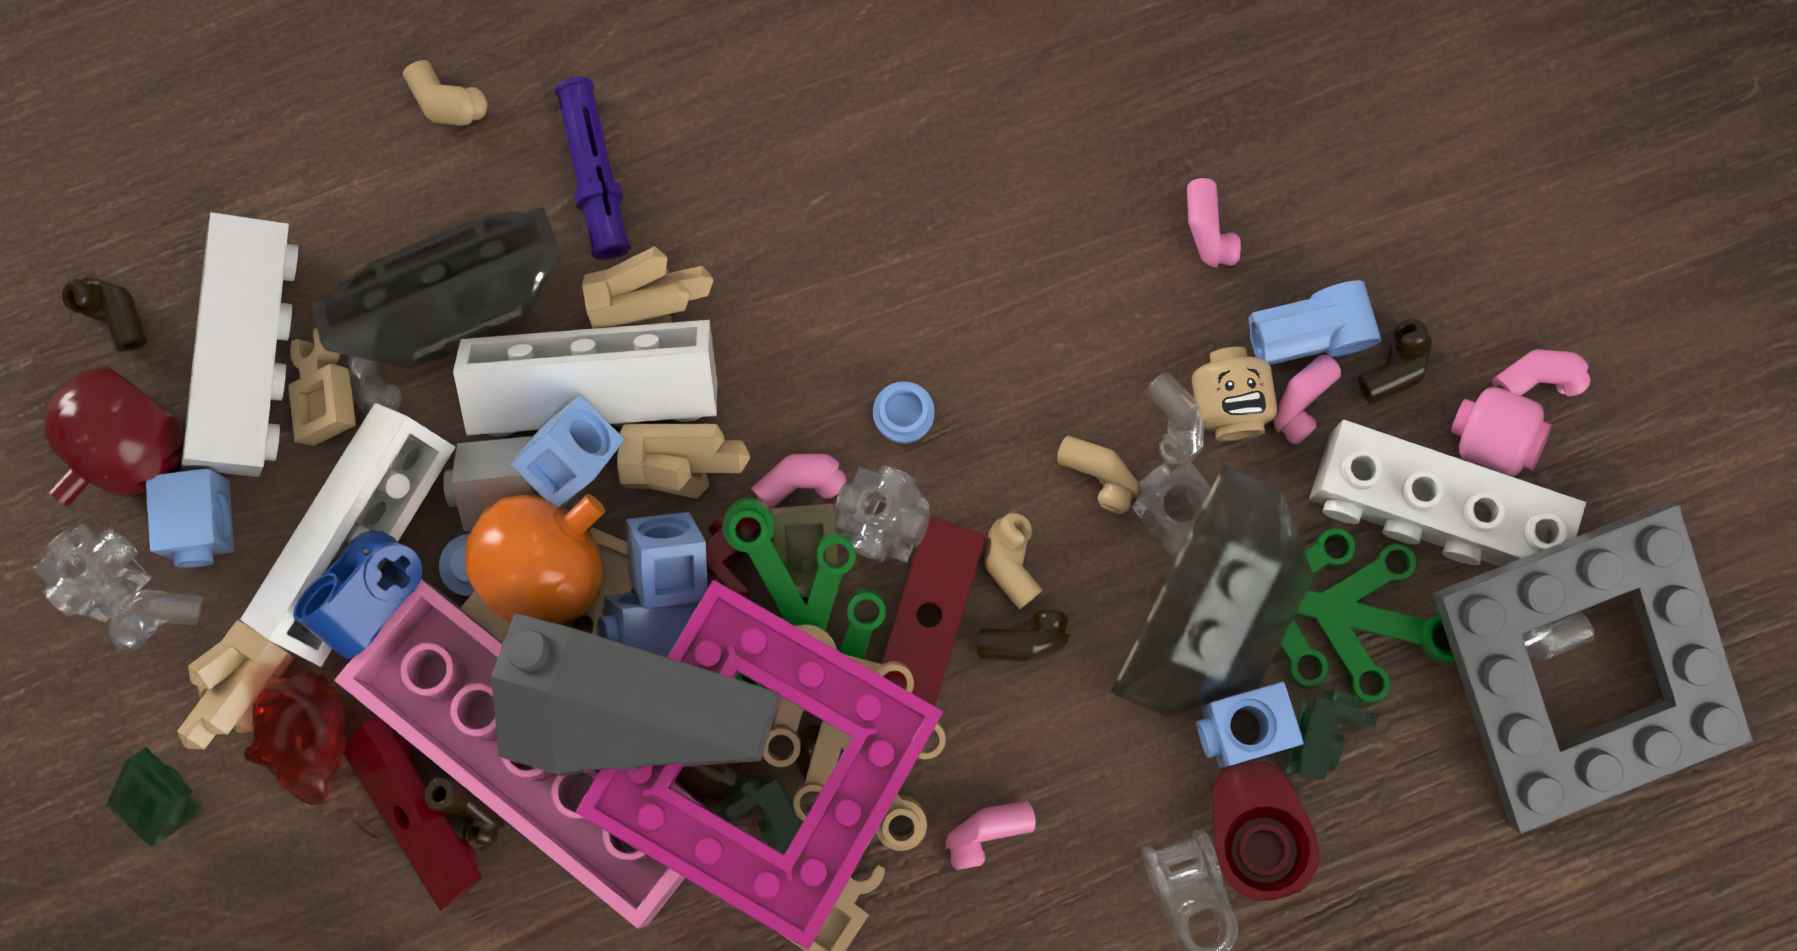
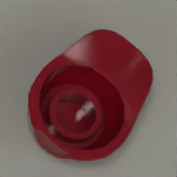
[1212,761,1320,902]

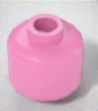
[1451,387,1552,477]

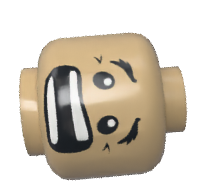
[1192,347,1277,441]

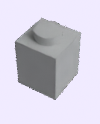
[444,436,541,531]

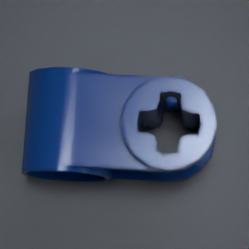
[293,530,422,659]

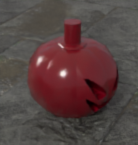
[43,366,186,508]

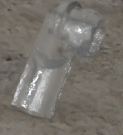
[1522,612,1595,660]

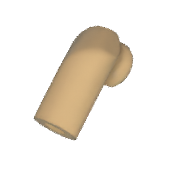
[403,60,487,126]
[1057,435,1139,514]
[984,513,1043,610]

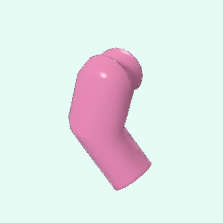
[1187,178,1241,268]
[1492,349,1591,397]
[1273,355,1341,444]
[750,454,846,509]
[945,801,1036,870]

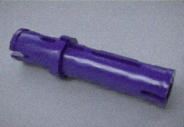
[555,77,631,260]

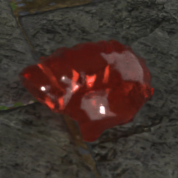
[243,669,347,805]

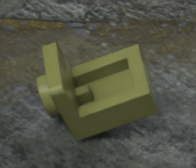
[771,503,840,603]

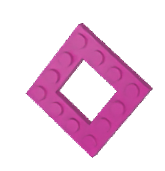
[575,580,943,950]

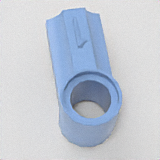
[1248,280,1381,365]

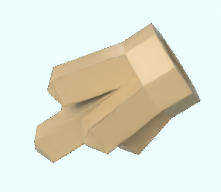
[582,246,713,329]
[617,423,750,499]
[177,620,294,749]

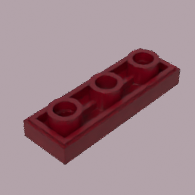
[881,516,987,706]
[341,716,482,911]

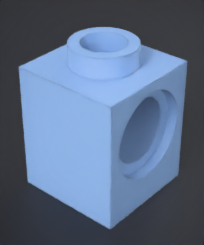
[510,394,625,508]
[146,468,235,568]
[1196,682,1304,768]

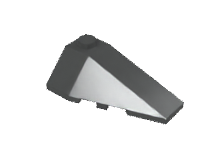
[491,613,782,776]

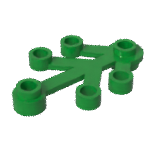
[723,498,886,688]
[1229,528,1455,704]

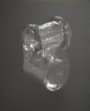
[1141,827,1238,951]

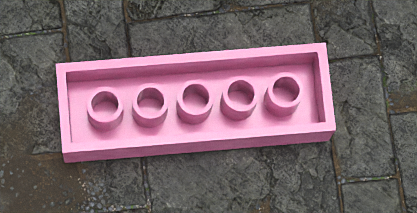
[334,579,722,929]

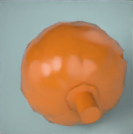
[465,494,605,626]

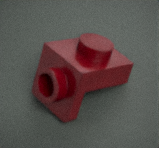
[706,510,761,600]

